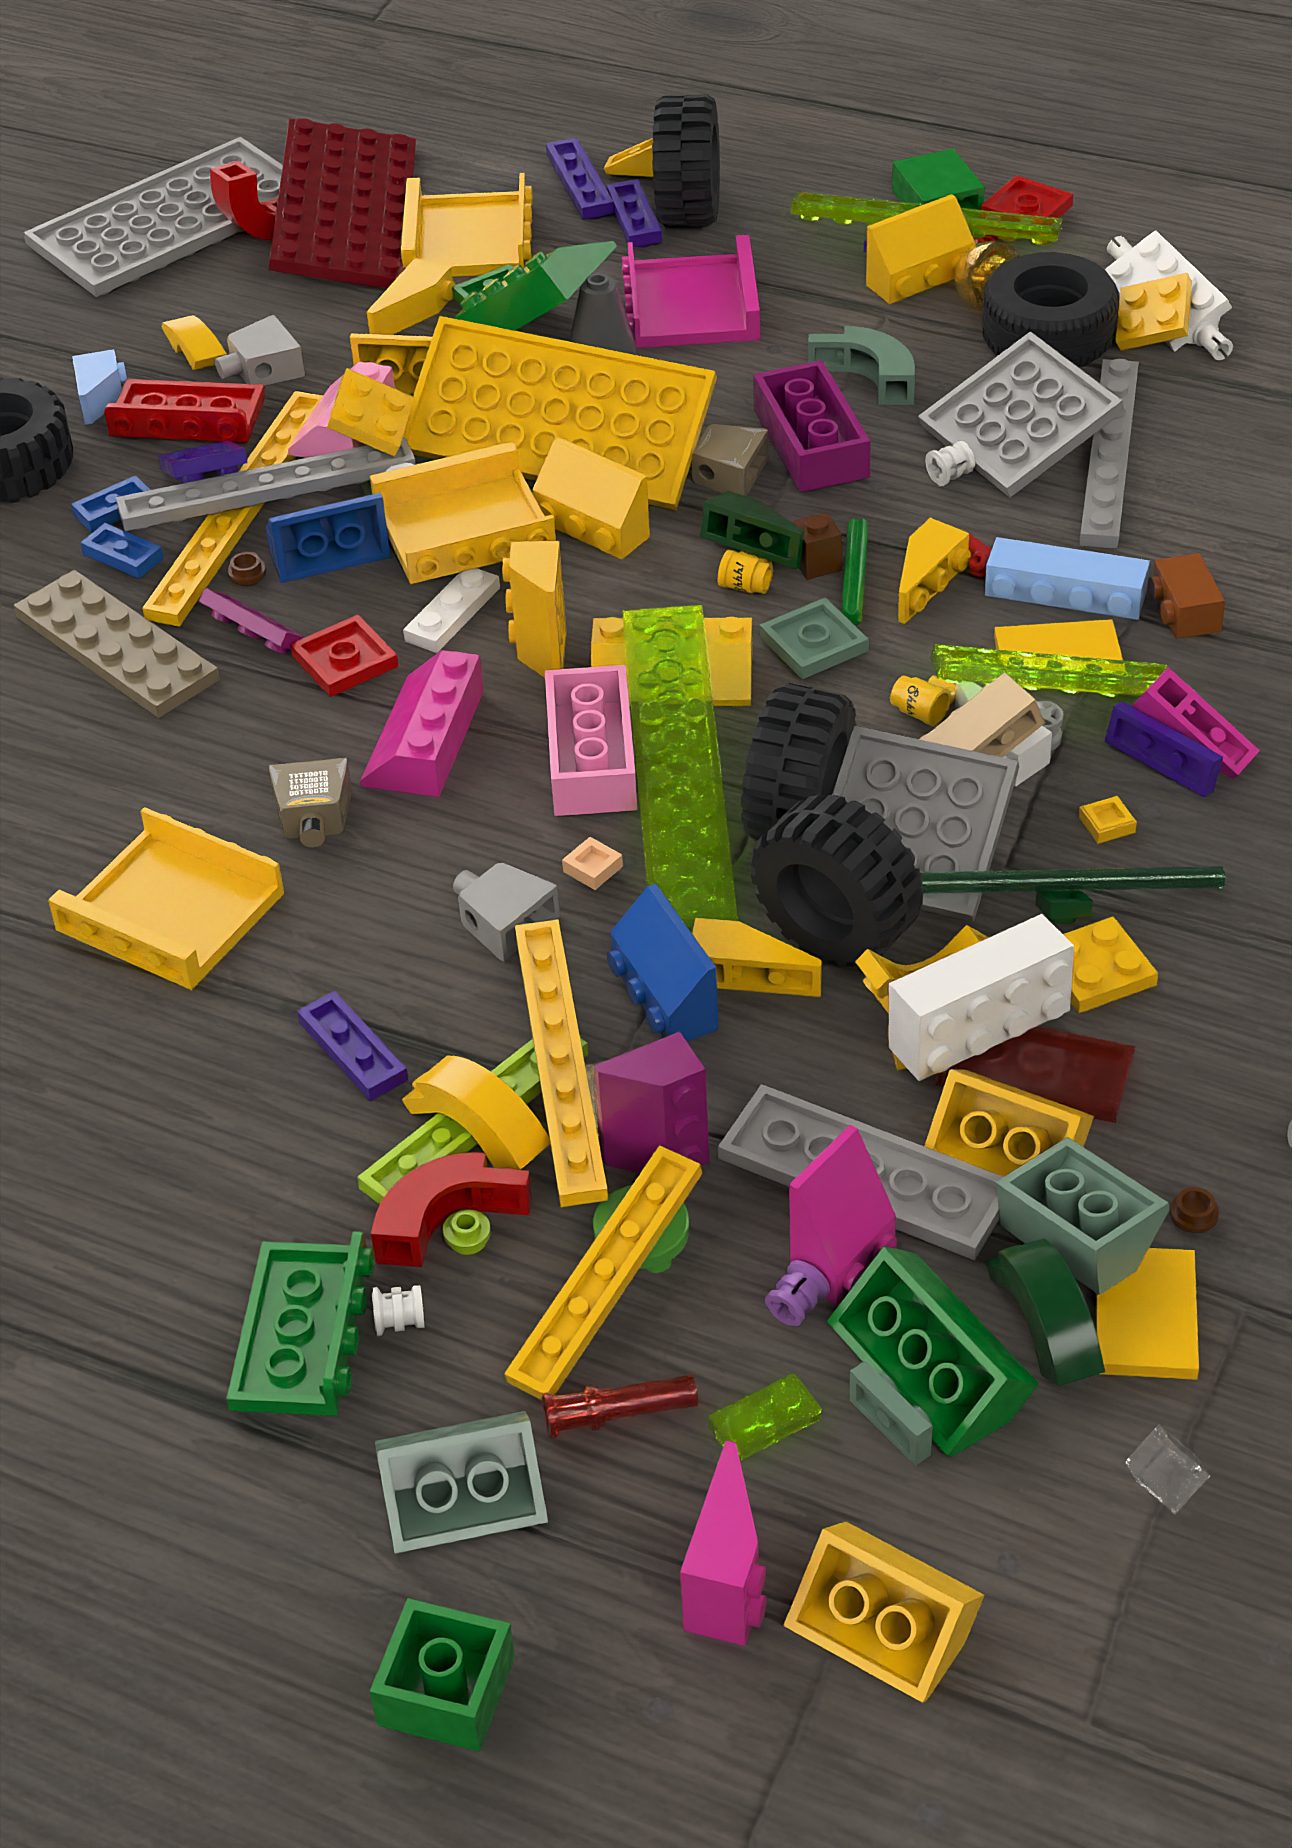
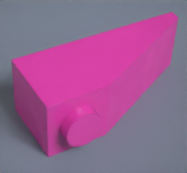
[1132,667,1260,779]

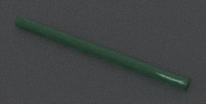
[920,866,1226,894]

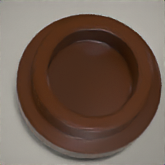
[227,552,266,586]
[1170,1187,1219,1233]

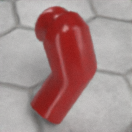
[968,533,992,577]

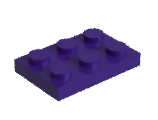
[158,440,248,483]

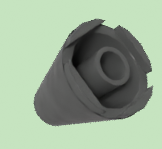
[569,273,637,355]

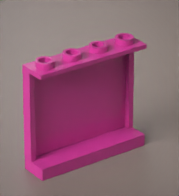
[622,235,760,348]

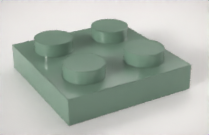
[759,597,869,679]

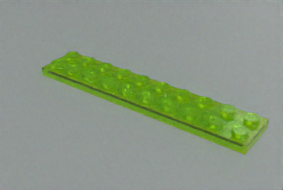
[622,605,738,933]

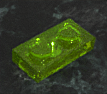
[708,1373,821,1461]

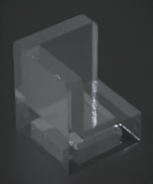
[1126,1424,1210,1514]

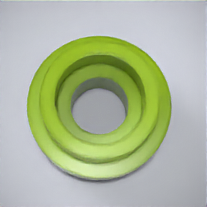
[443,1209,491,1255]

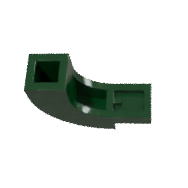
[986,1238,1105,1386]

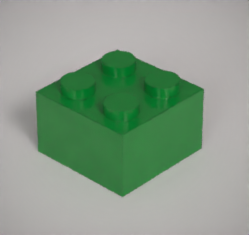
[370,1598,515,1752]

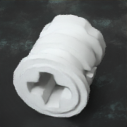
[925,441,975,486]
[372,1285,424,1336]

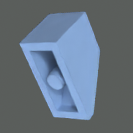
[72,349,127,425]

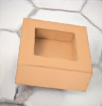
[562,837,623,890]

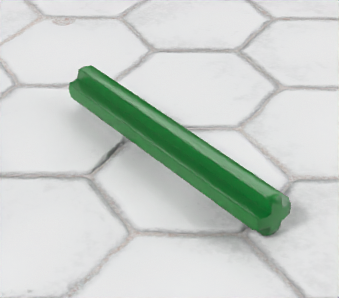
[841,518,868,626]

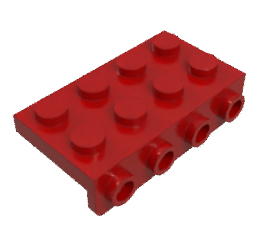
[104,379,266,442]

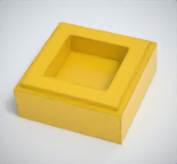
[1079,796,1137,844]

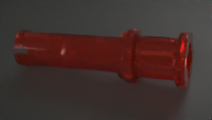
[542,1374,698,1438]

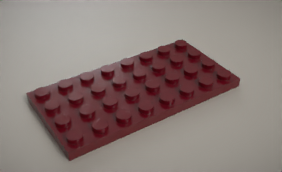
[268,118,416,289]

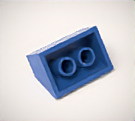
[266,493,391,583]
[607,883,718,1042]

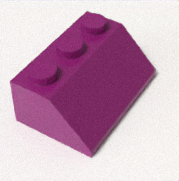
[594,1032,710,1173]

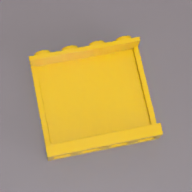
[401,173,533,277]
[370,442,556,584]
[48,807,284,990]

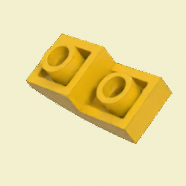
[161,315,227,370]

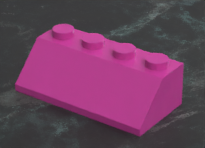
[360,650,484,797]

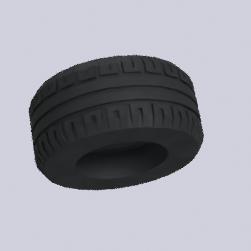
[982,252,1118,368]

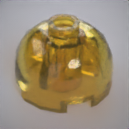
[954,241,1019,310]

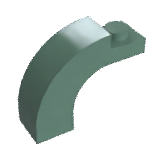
[808,326,915,405]

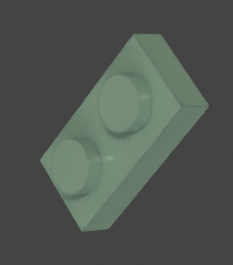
[850,1360,933,1466]

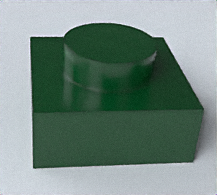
[1035,887,1093,924]

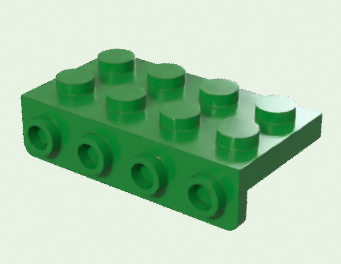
[226,1231,374,1416]

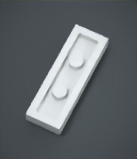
[403,568,500,653]

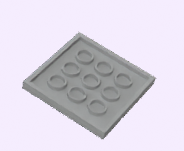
[918,332,1125,498]
[832,726,1019,922]

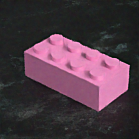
[545,665,637,816]

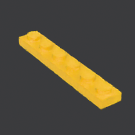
[504,1145,702,1404]

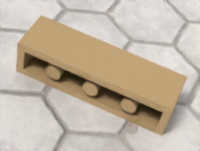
[919,672,1045,757]

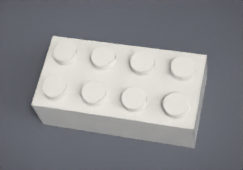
[889,914,1074,1081]

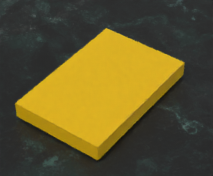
[994,619,1126,688]
[1095,1248,1199,1380]

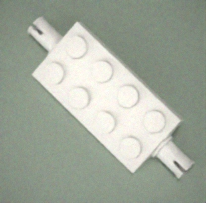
[1104,230,1233,360]

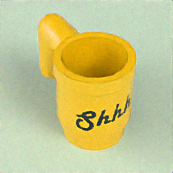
[717,549,773,594]
[890,675,956,727]

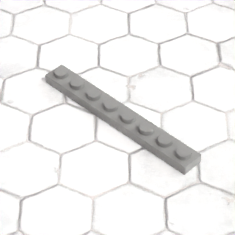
[1079,358,1139,549]
[116,438,415,531]

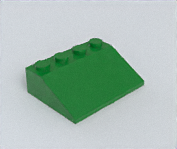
[453,241,617,331]

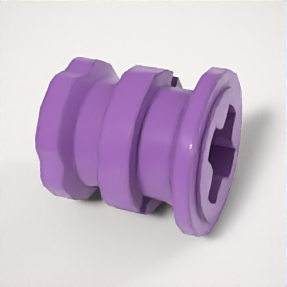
[765,1260,830,1327]

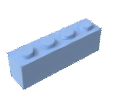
[985,537,1150,620]

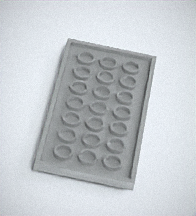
[23,137,283,297]

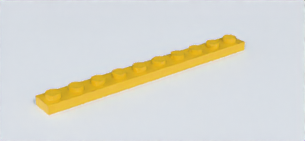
[142,391,323,627]

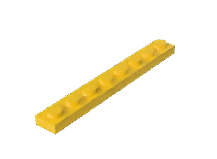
[515,920,608,1207]

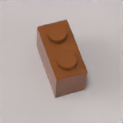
[1148,553,1225,639]

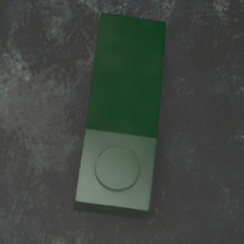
[700,491,805,569]

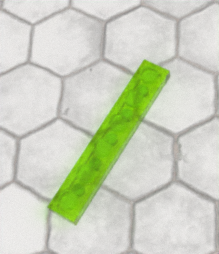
[930,644,1168,697]

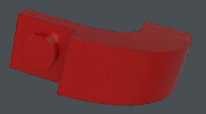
[210,161,278,240]
[371,1152,533,1268]

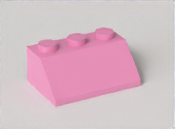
[288,362,395,458]

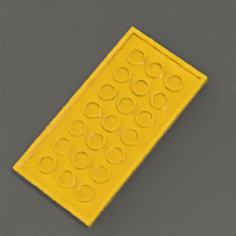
[403,316,717,510]

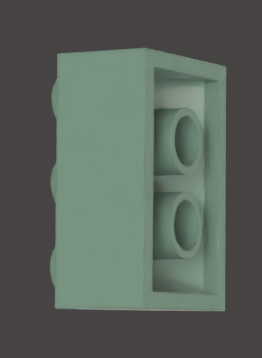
[996,1137,1169,1295]
[375,1411,548,1554]

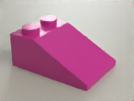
[789,1125,897,1306]
[680,1441,767,1646]

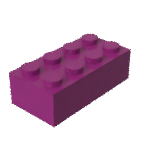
[753,360,871,492]

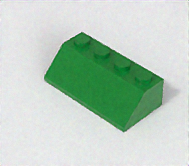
[827,1246,1039,1457]

